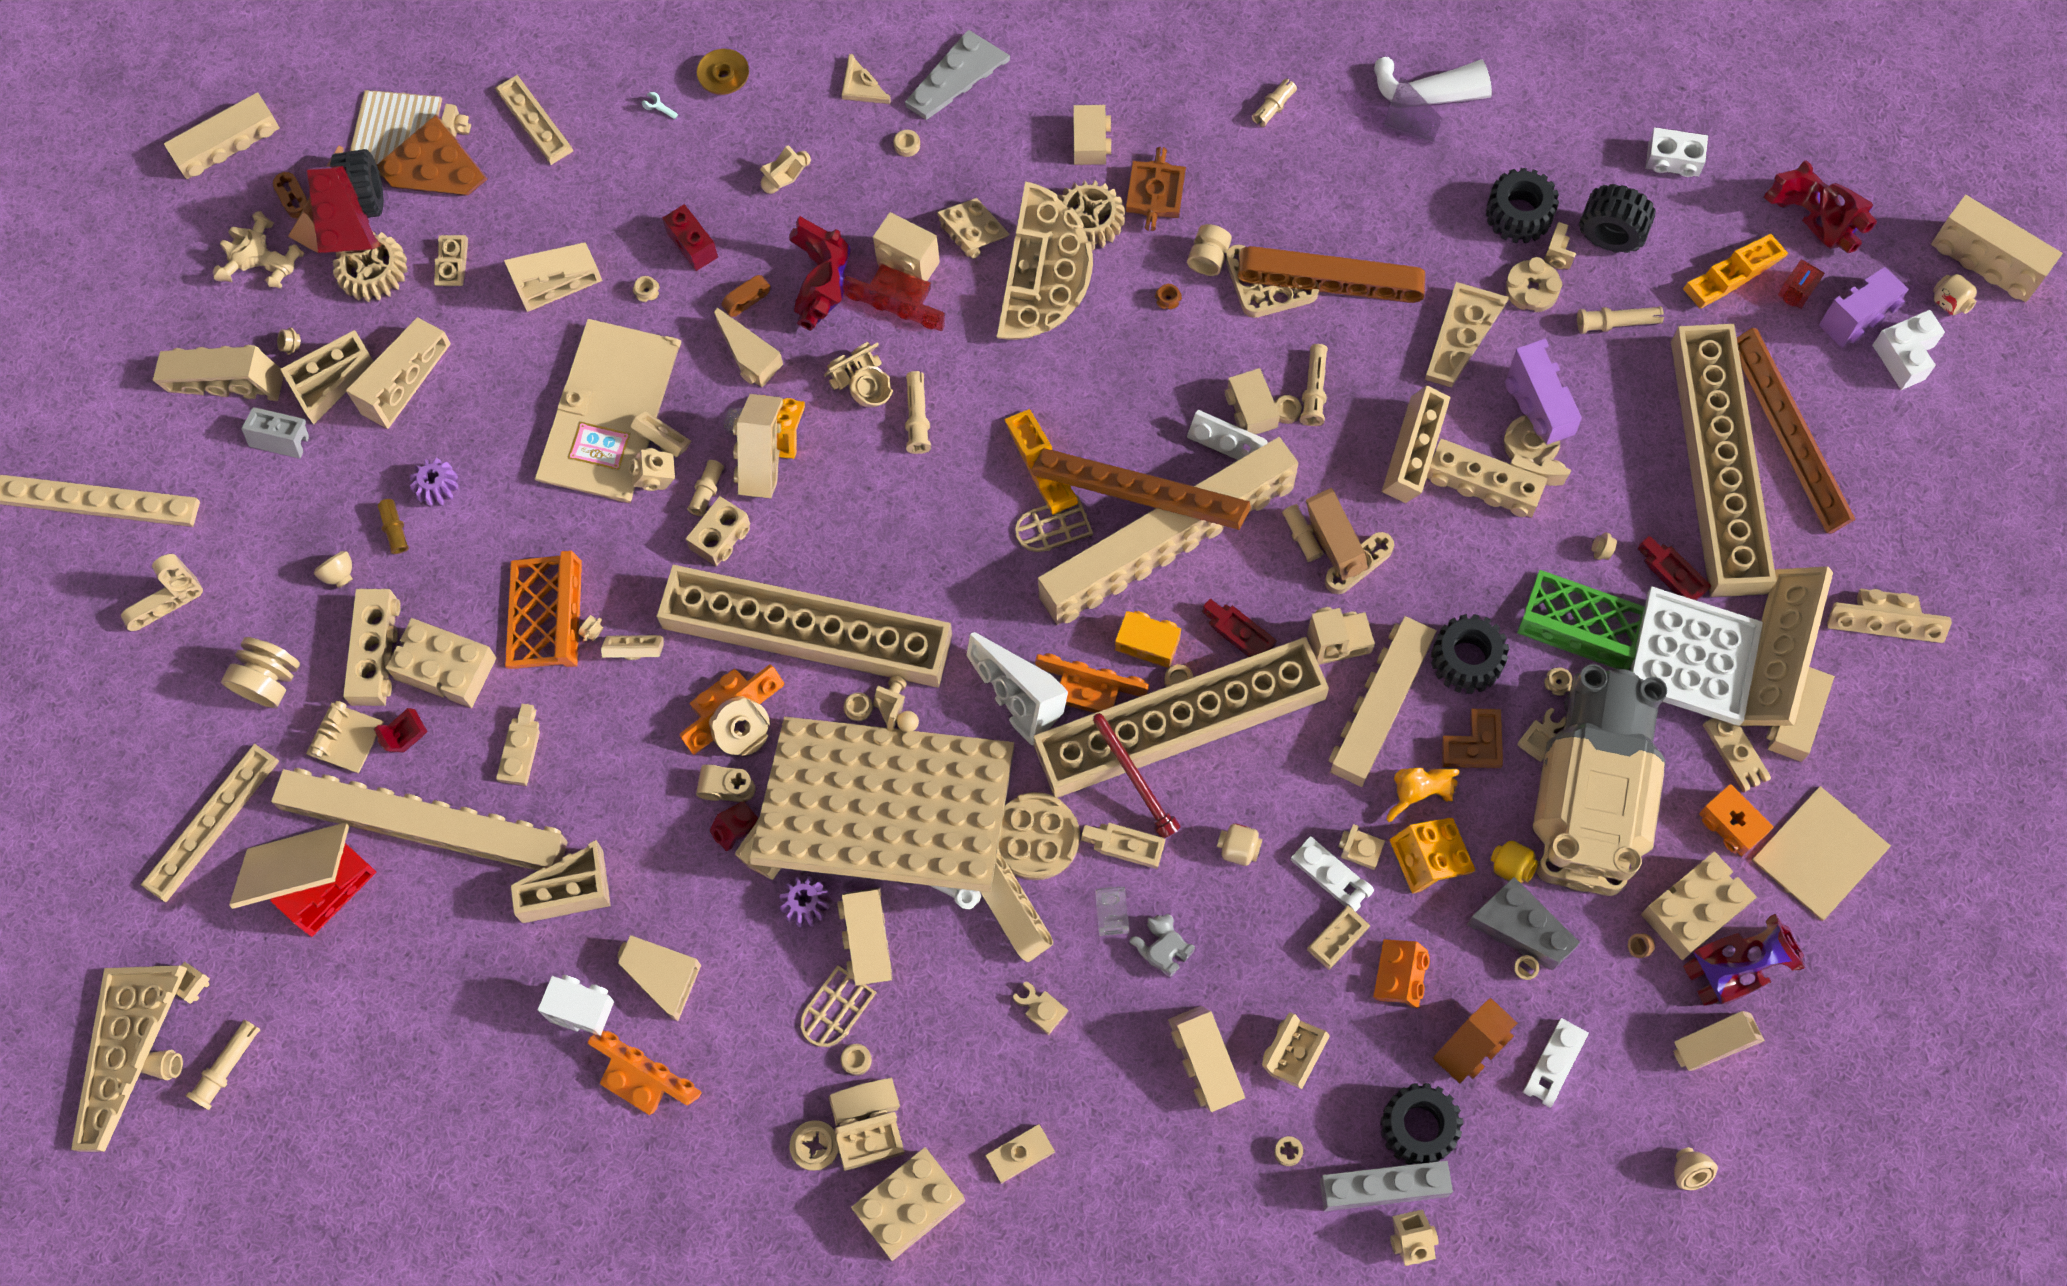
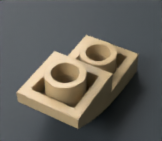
[434,235,468,286]
[1511,454,1571,486]
[829,1078,900,1126]

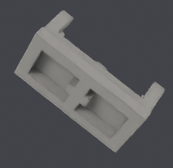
[241,407,309,459]

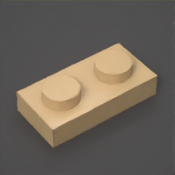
[630,411,691,457]

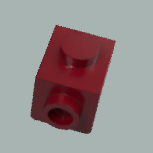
[374,708,428,752]
[710,801,759,851]

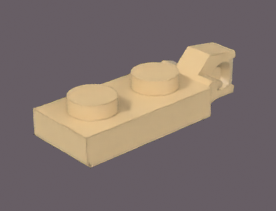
[496,704,540,786]
[1081,823,1166,869]

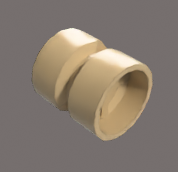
[1187,224,1232,276]

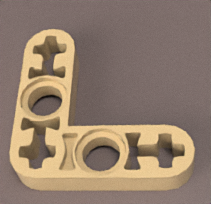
[1226,244,1319,318]
[121,554,203,631]

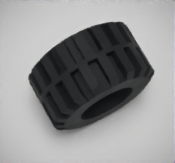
[330,149,384,218]
[1486,168,1559,244]
[1579,184,1656,253]
[1431,614,1509,694]
[1380,1083,1463,1165]

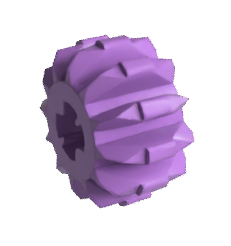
[410,457,458,507]
[779,876,830,927]

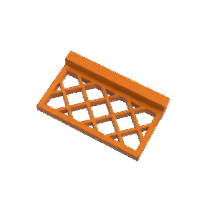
[505,550,582,669]

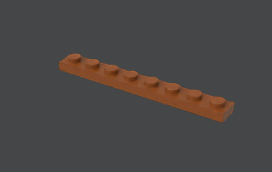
[1737,328,1856,534]
[1032,448,1251,530]

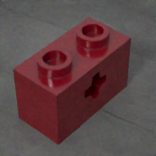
[662,204,718,271]

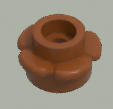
[1155,284,1182,310]

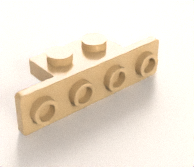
[1827,589,1952,643]

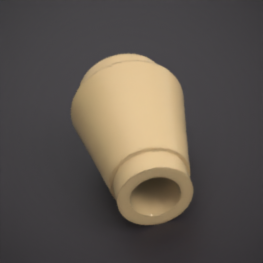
[140,1050,183,1080]

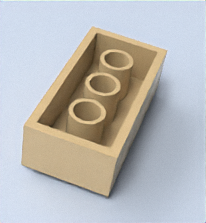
[1931,194,2063,303]

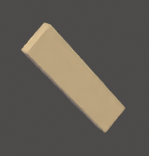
[495,75,573,165]

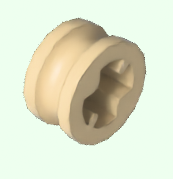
[1274,1136,1303,1166]

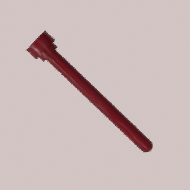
[1093,713,1181,838]

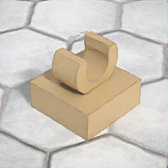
[442,104,471,138]
[176,961,210,1004]

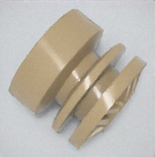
[221,637,300,708]

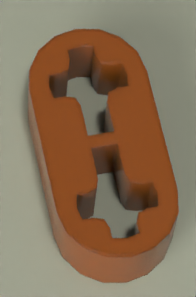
[272,172,308,219]
[721,275,771,317]

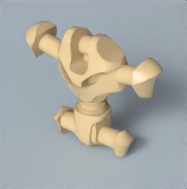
[213,211,304,288]

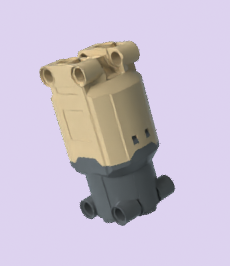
[1533,664,1667,896]

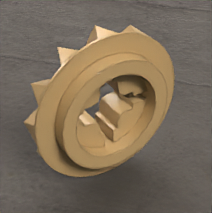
[790,1120,839,1171]

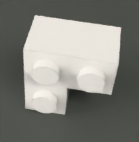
[1872,310,1945,390]
[538,975,614,1036]

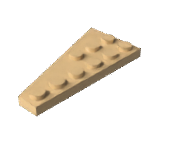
[71,966,187,1152]

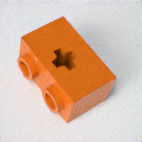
[1699,784,1774,857]

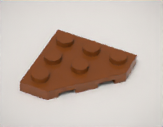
[377,115,488,196]

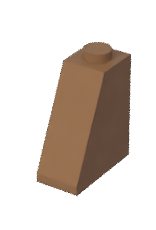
[1306,487,1368,581]

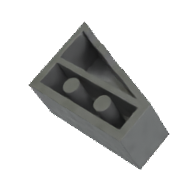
[1467,877,1581,970]

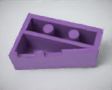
[1819,267,1909,348]
[1505,338,1582,445]

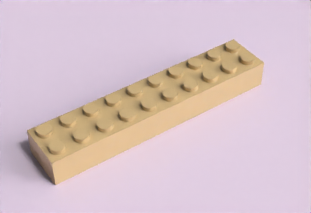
[1671,324,1777,597]
[1038,437,1298,625]
[657,565,952,688]
[1033,637,1329,798]

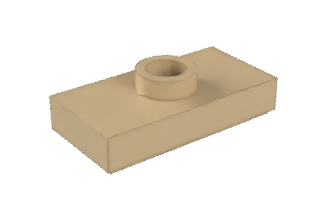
[601,635,664,660]
[1307,905,1370,970]
[986,1124,1055,1184]

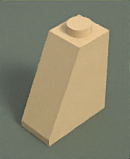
[618,935,701,1021]
[1673,1011,1765,1071]

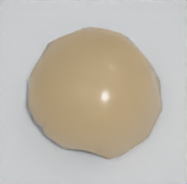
[849,365,893,408]

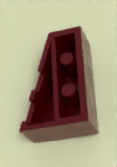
[307,166,381,253]

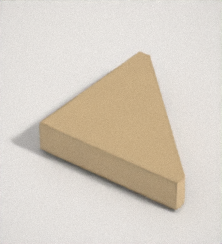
[842,54,891,104]

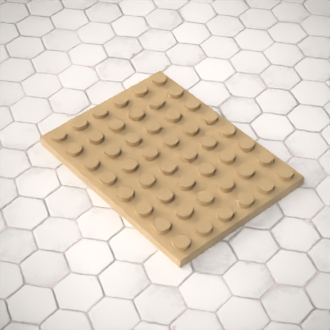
[750,716,1014,892]

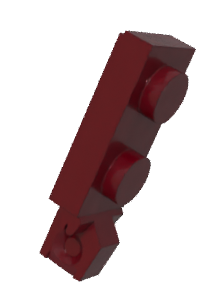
[1637,536,1711,601]
[1202,598,1277,657]

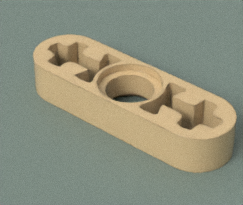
[1325,532,1394,594]

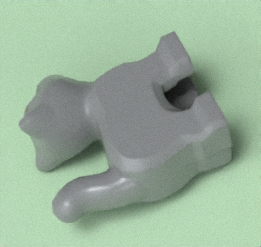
[1130,914,1195,978]

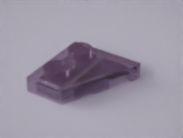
[1382,77,1442,144]

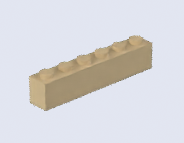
[1328,616,1437,787]

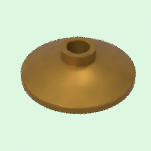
[697,48,749,95]

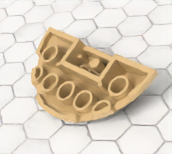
[997,181,1093,340]

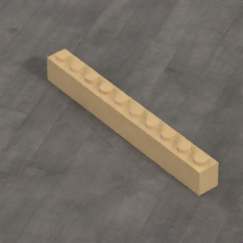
[271,768,568,871]

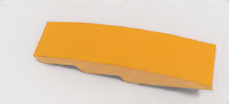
[1683,234,1788,309]
[1004,409,1078,515]

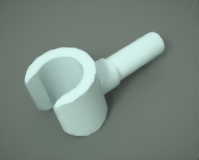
[642,92,678,119]

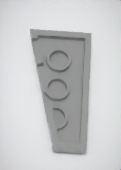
[905,30,1010,120]

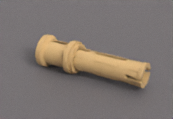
[1577,306,1664,334]
[1300,344,1328,426]
[905,371,931,454]
[185,1020,260,1110]

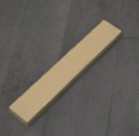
[141,743,279,902]

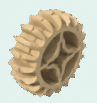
[1058,179,1125,250]
[333,231,408,302]

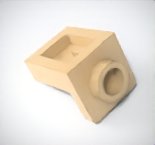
[1544,222,1576,270]
[1338,824,1385,870]

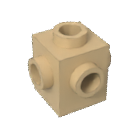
[629,448,675,491]
[1390,1209,1439,1266]

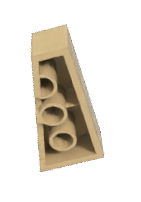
[346,317,451,429]
[153,345,284,401]

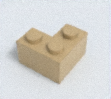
[1307,607,1375,665]

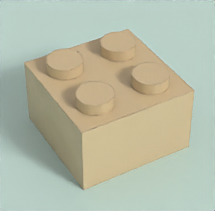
[873,212,940,287]

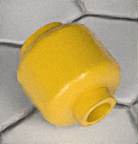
[1491,840,1538,883]

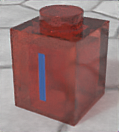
[1778,259,1825,309]

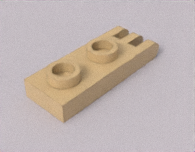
[1703,718,1771,792]

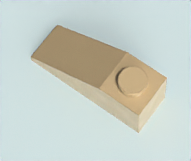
[714,308,783,387]

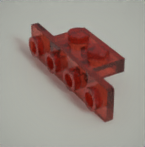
[843,264,945,331]

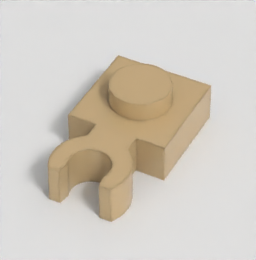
[1517,708,1566,762]
[1013,982,1068,1035]

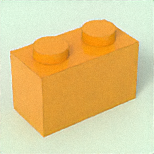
[1115,611,1181,668]

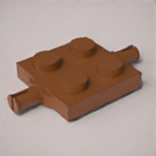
[1126,147,1186,231]

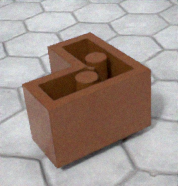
[1433,997,1518,1084]

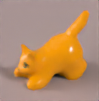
[1386,768,1459,822]

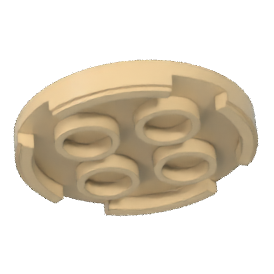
[998,792,1080,880]

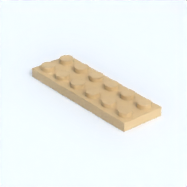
[1740,566,1833,726]

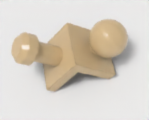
[760,145,811,194]
[873,676,919,732]

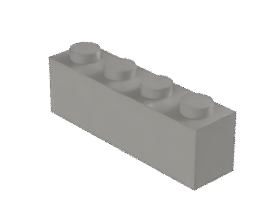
[1320,1161,1453,1212]

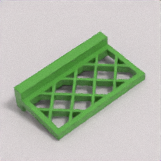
[1517,570,1644,671]

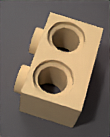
[686,496,750,567]

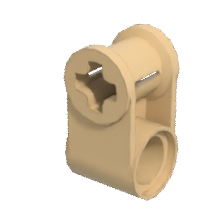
[696,765,755,802]

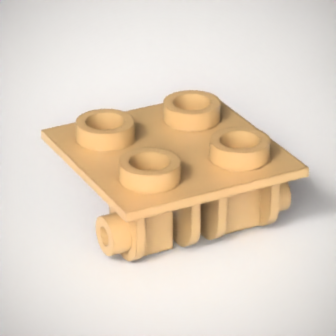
[937,198,1010,259]
[824,342,882,390]
[306,701,384,774]

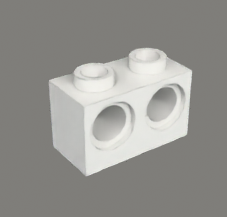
[1645,127,1708,177]

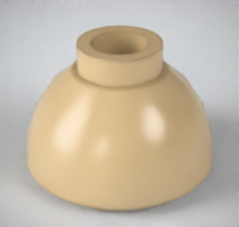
[314,551,353,588]
[1674,1147,1718,1190]

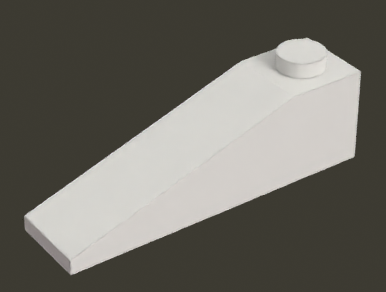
[966,632,1068,745]

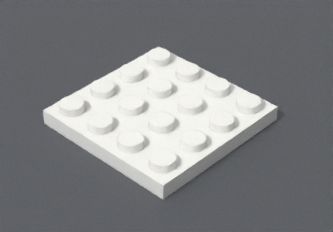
[1631,587,1763,726]

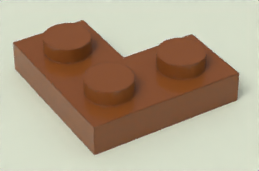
[1442,708,1503,768]

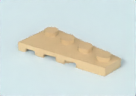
[1425,282,1509,388]

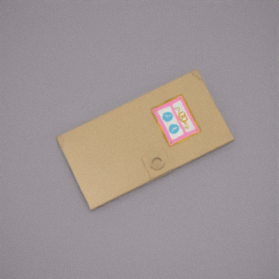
[535,319,681,503]

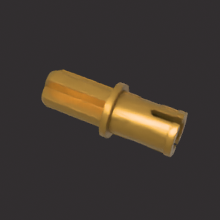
[378,499,409,554]

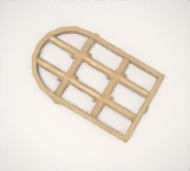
[1015,495,1093,552]
[801,965,877,1047]

